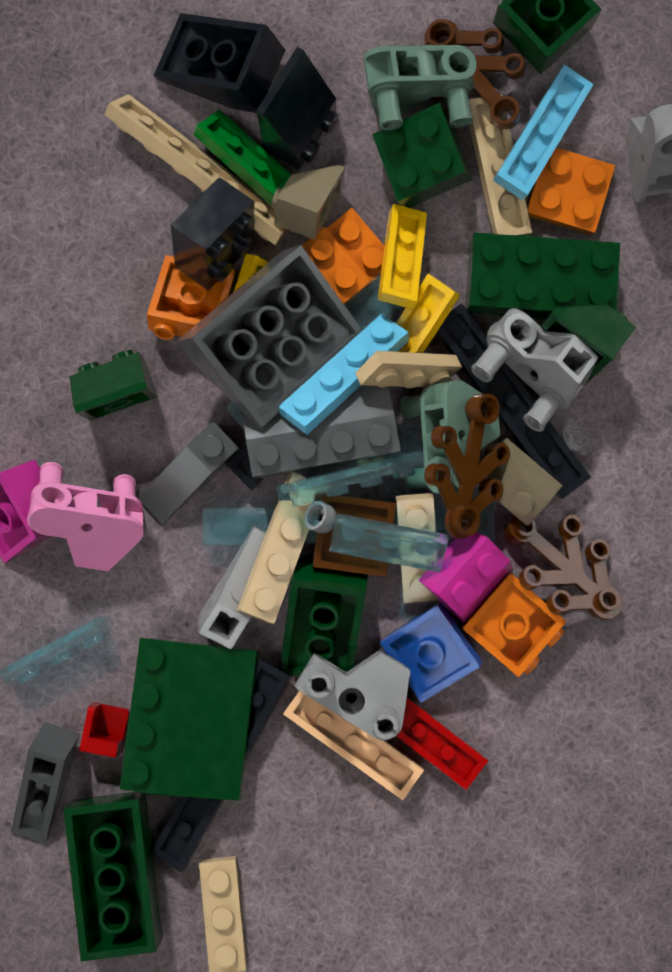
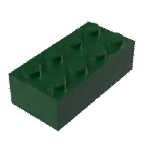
[465,232,621,319]
[63,792,163,962]

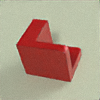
[79,702,130,758]

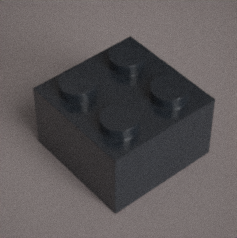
[170,177,255,291]

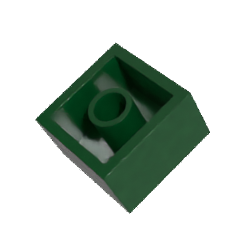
[493,0,602,74]
[372,103,473,208]

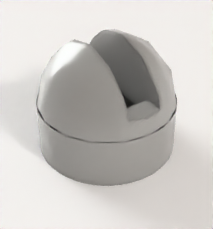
[304,501,338,533]

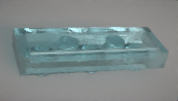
[329,514,448,573]
[0,616,110,685]

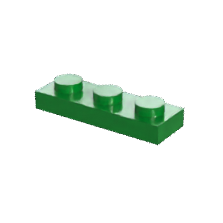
[193,109,291,206]

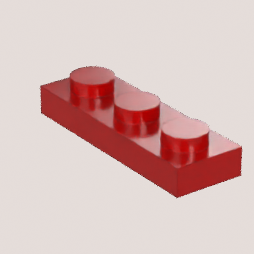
[396,697,488,790]

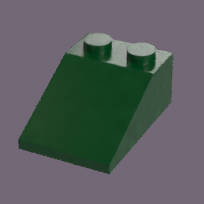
[280,559,368,677]

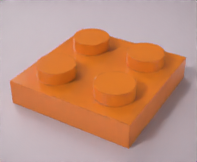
[527,147,616,236]

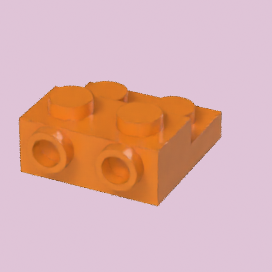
[301,208,384,307]
[147,255,236,340]
[461,572,567,678]

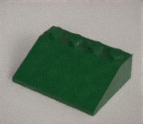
[120,638,258,801]

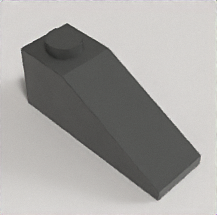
[138,421,240,525]
[11,722,80,843]

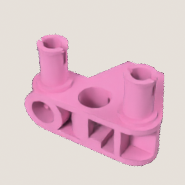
[27,462,143,571]

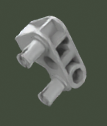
[625,104,672,202]
[471,308,599,432]
[294,650,410,740]

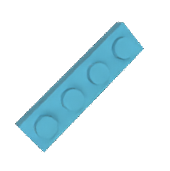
[493,64,594,201]
[279,314,409,435]

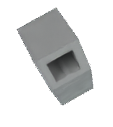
[198,526,266,649]

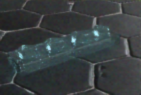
[276,450,424,506]

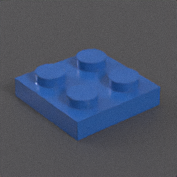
[379,601,483,703]

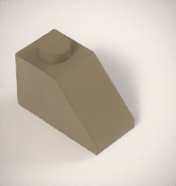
[272,165,345,240]
[488,438,562,526]

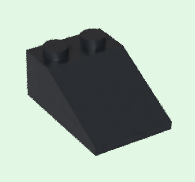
[154,13,286,113]
[257,46,339,170]

